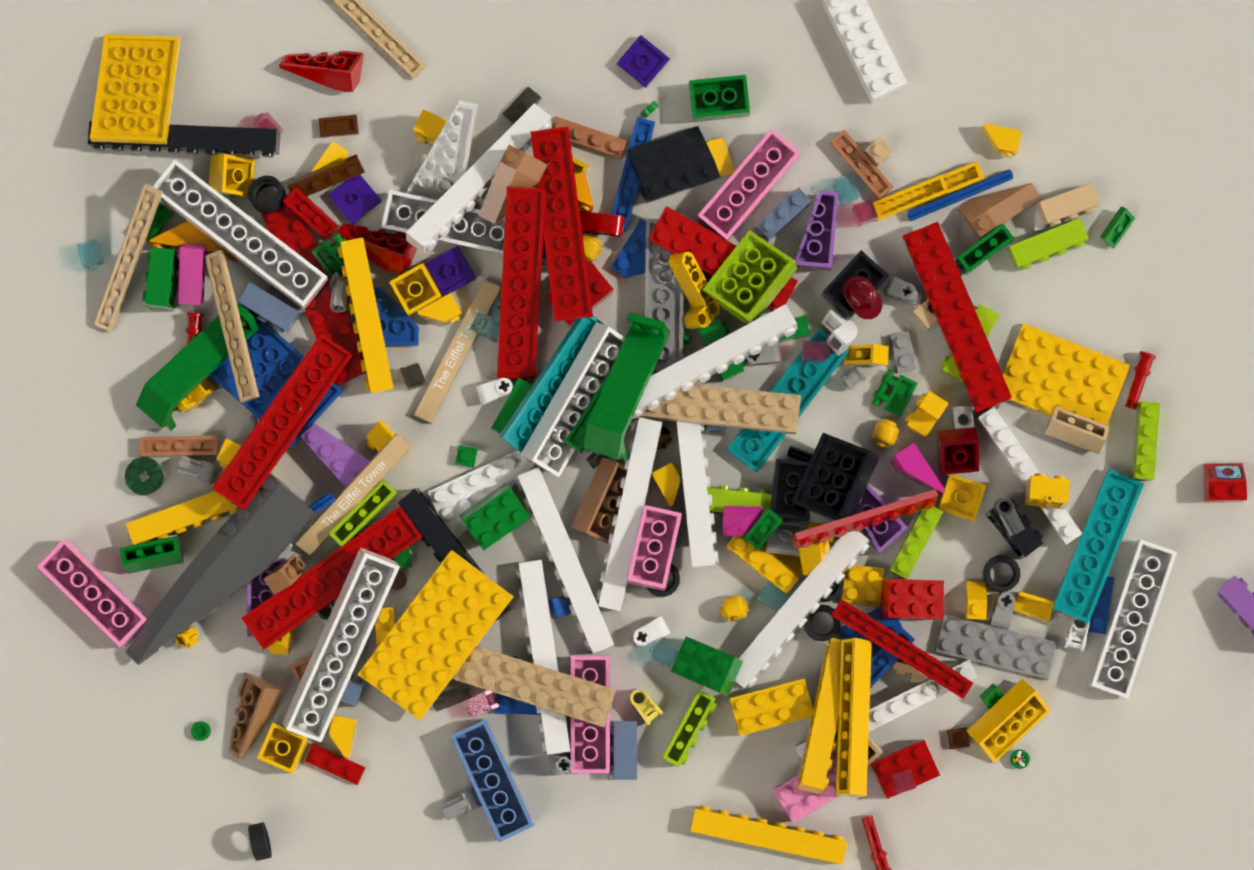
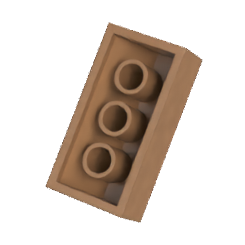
[571,457,627,544]

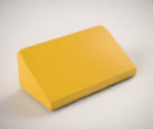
[706,137,736,179]
[311,141,350,172]

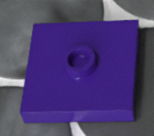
[617,35,670,88]
[328,175,382,225]
[425,245,477,297]

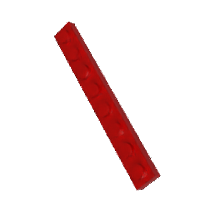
[792,489,939,549]
[832,599,974,699]

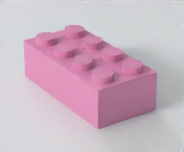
[627,505,682,591]
[773,750,840,824]

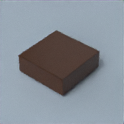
[947,727,970,750]

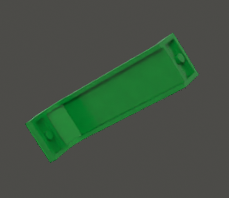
[136,302,259,431]
[583,312,670,461]

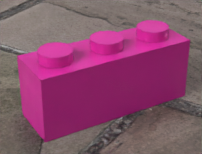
[175,243,207,305]

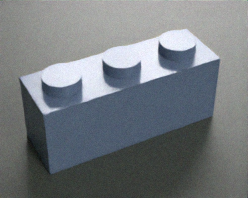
[755,187,811,242]
[237,282,300,333]
[610,721,637,780]

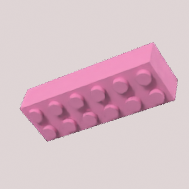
[697,129,801,240]
[37,539,148,648]
[571,656,610,773]

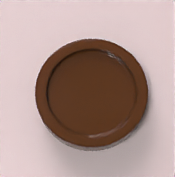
[391,570,407,590]

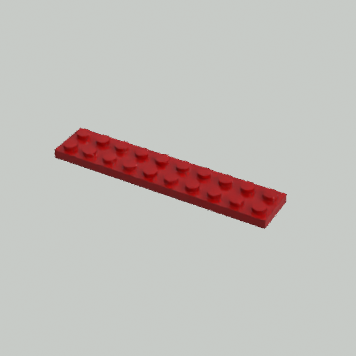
[530,126,593,322]
[497,186,546,379]
[261,203,366,386]
[902,221,1012,413]
[212,334,353,511]
[241,506,422,650]

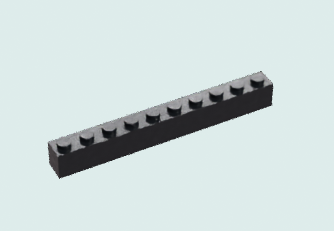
[88,121,281,158]

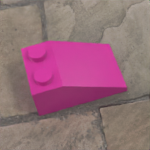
[891,443,946,495]

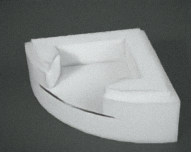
[1033,211,1048,231]

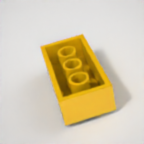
[729,678,813,736]

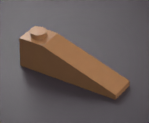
[479,144,548,225]
[957,183,1042,240]
[229,672,283,759]

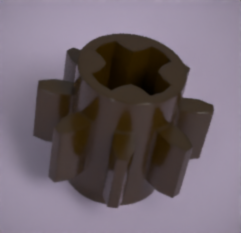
[657,426,672,449]

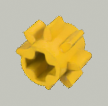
[175,626,199,649]

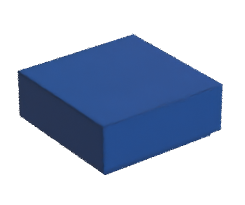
[548,596,572,619]

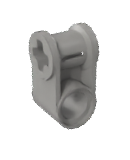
[884,276,922,306]
[744,343,782,366]
[989,592,1015,630]

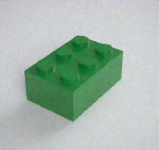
[689,75,750,122]
[142,247,179,311]
[459,483,531,551]
[670,636,743,697]

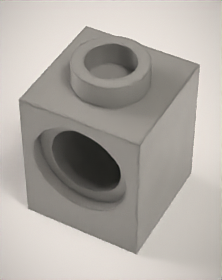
[951,405,974,429]

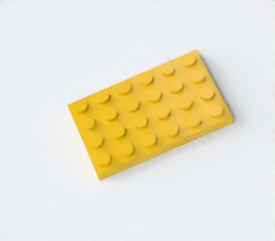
[90,34,180,144]
[1003,323,1130,426]

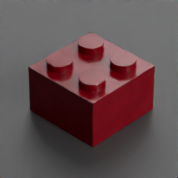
[937,427,979,475]

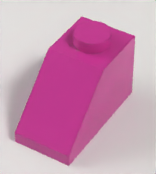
[723,506,763,536]

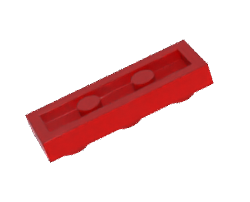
[283,186,338,239]
[305,744,366,785]

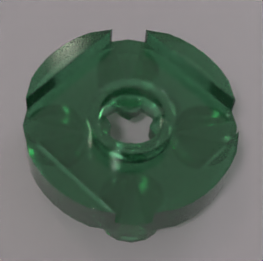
[125,457,164,496]

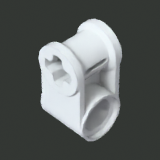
[475,378,514,405]
[633,616,671,647]
[1064,617,1090,652]

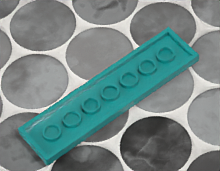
[499,315,604,453]
[727,328,849,473]
[1052,469,1144,624]

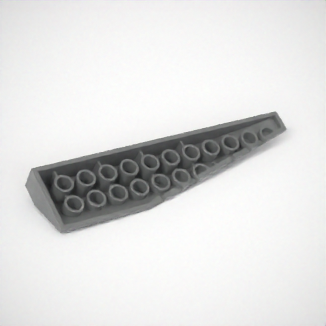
[126,474,316,665]

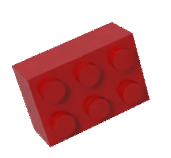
[545,260,614,328]
[881,579,944,620]
[870,739,940,799]

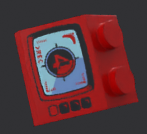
[1203,463,1247,502]

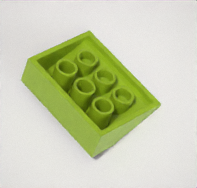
[703,230,798,325]

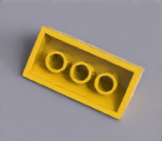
[726,534,803,595]
[966,679,1051,763]

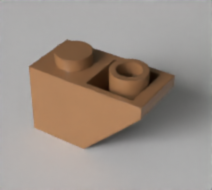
[264,554,307,595]

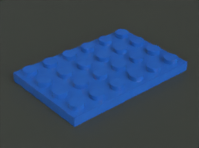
[209,316,343,448]

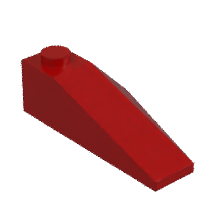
[279,51,364,92]
[335,224,417,275]

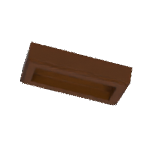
[319,115,359,138]

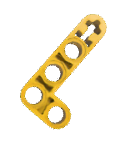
[669,252,720,329]

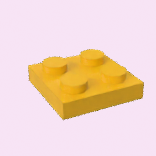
[938,474,986,522]
[842,565,884,607]

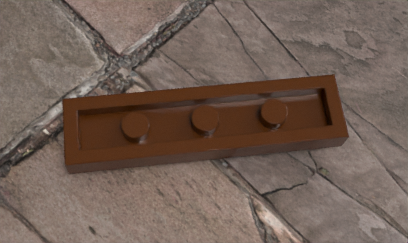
[287,154,365,196]

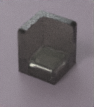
[400,363,427,391]

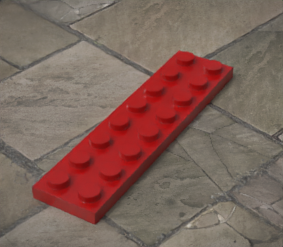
[647,206,798,311]

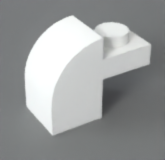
[821,308,858,356]

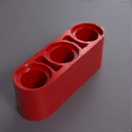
[580,211,625,237]

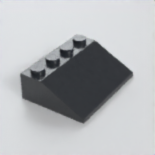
[627,126,720,204]
[791,433,880,521]

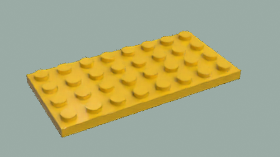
[358,550,514,721]

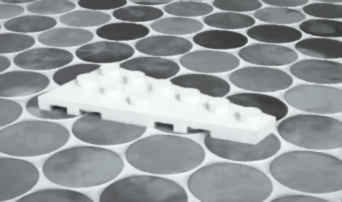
[406,100,478,200]
[428,451,536,539]

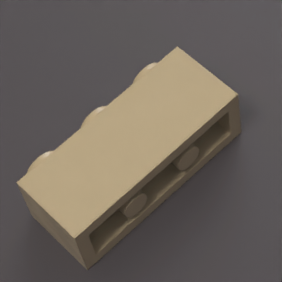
[1035,183,1100,227]
[1045,407,1110,454]

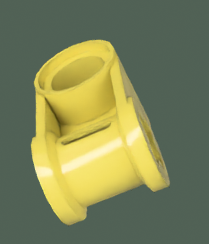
[630,689,664,725]

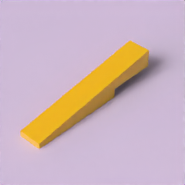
[871,161,985,221]

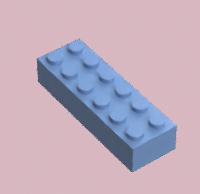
[450,719,535,842]

